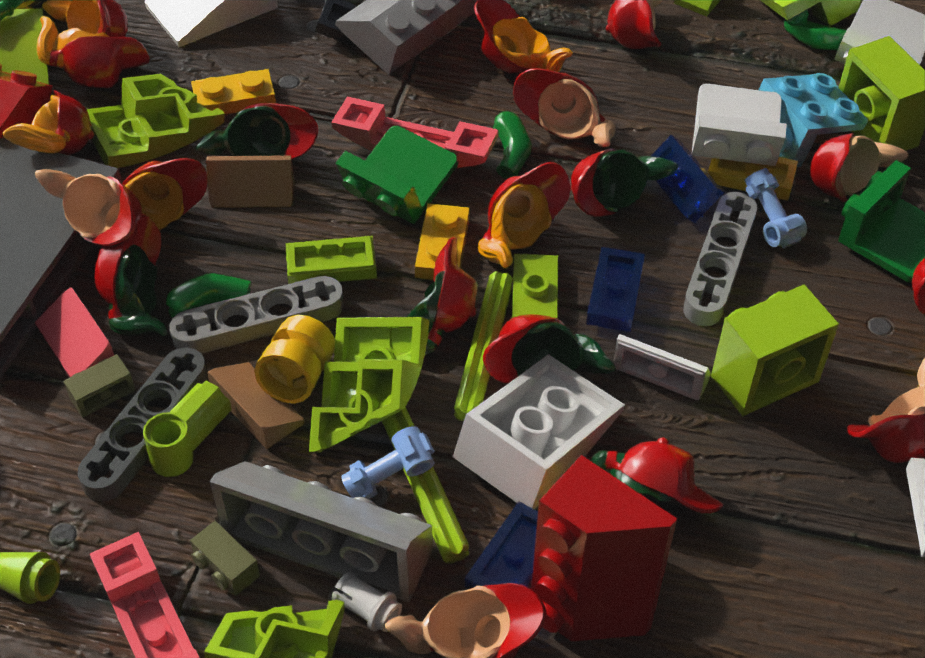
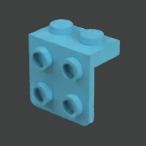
[759,73,868,167]

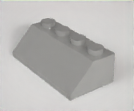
[335,0,479,75]
[210,461,433,602]

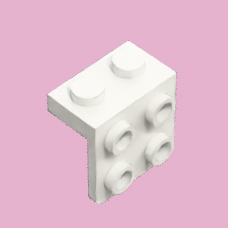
[834,0,925,65]
[692,84,787,166]

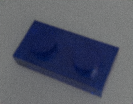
[651,135,725,223]
[586,247,645,332]
[465,501,538,589]

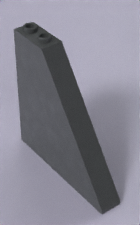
[0,138,122,380]

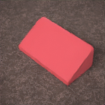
[35,287,114,378]

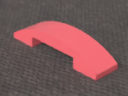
[331,97,499,168]
[90,532,200,658]

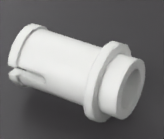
[332,572,402,632]

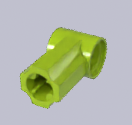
[143,381,232,477]

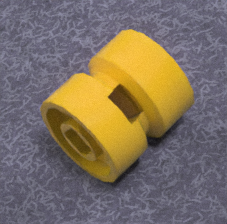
[254,315,335,404]

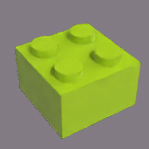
[839,36,925,151]
[711,284,839,416]

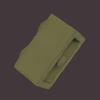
[63,354,136,418]
[190,521,260,596]

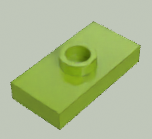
[286,236,377,284]
[512,254,558,318]

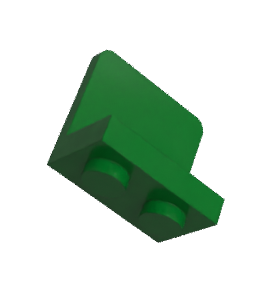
[335,126,458,224]
[838,160,925,283]

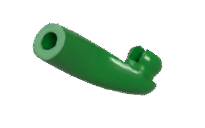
[784,9,847,50]
[493,111,532,179]
[166,273,251,318]

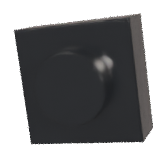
[315,0,357,45]

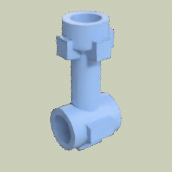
[744,168,807,248]
[342,426,435,499]

